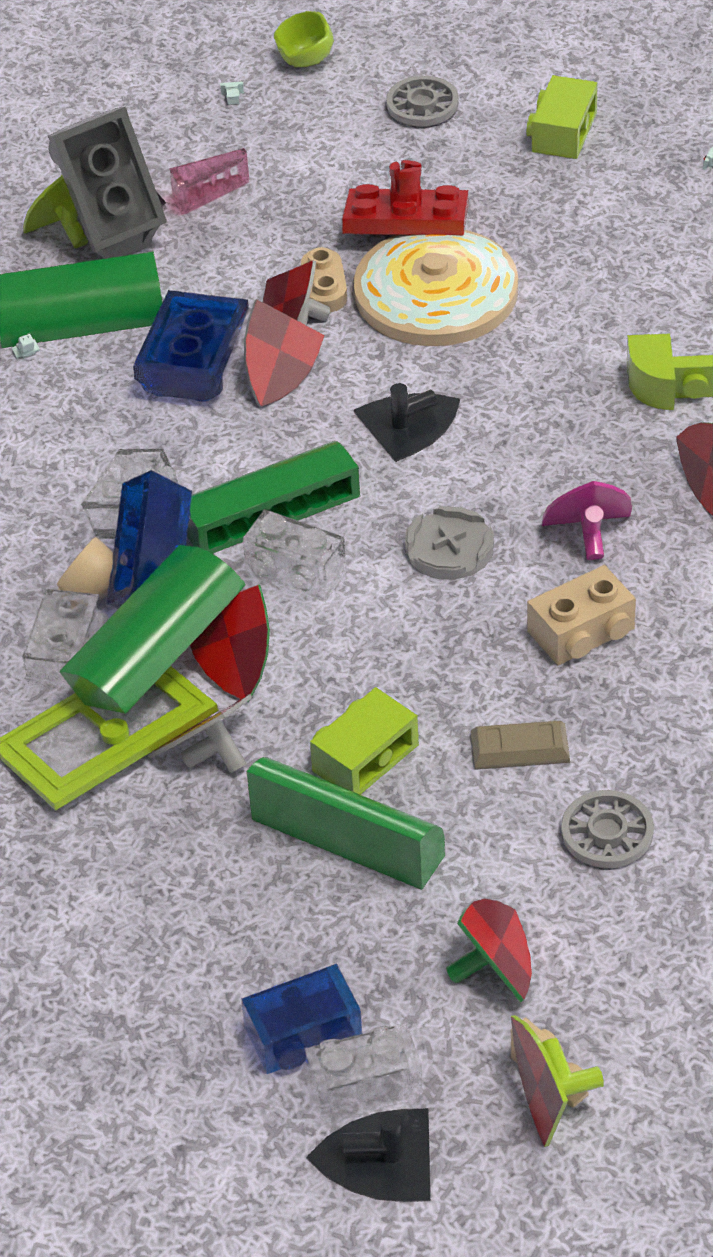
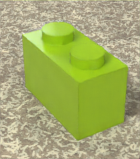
[526,75,598,159]
[310,687,419,795]

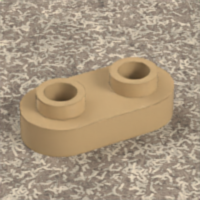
[301,247,347,313]

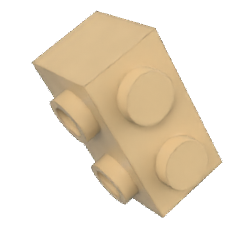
[527,565,636,666]

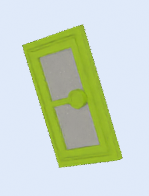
[0,666,219,810]

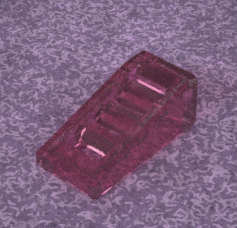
[169,148,249,215]

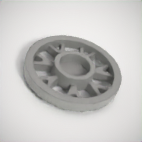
[386,76,459,127]
[561,790,654,868]

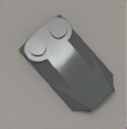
[48,107,167,259]

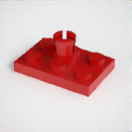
[342,160,469,236]

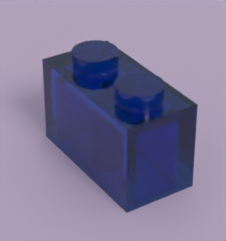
[241,963,363,1074]

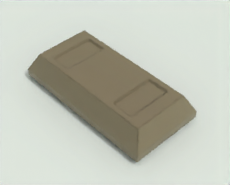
[471,721,570,769]

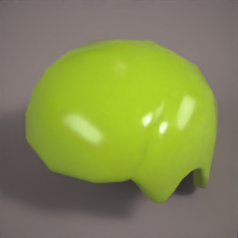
[274,11,334,67]

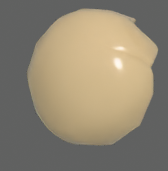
[57,537,119,607]

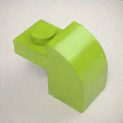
[626,333,713,410]

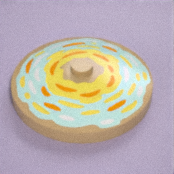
[354,230,518,346]

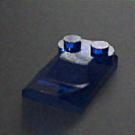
[133,290,249,402]

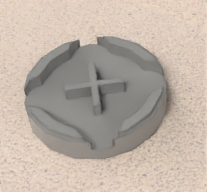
[405,506,494,580]

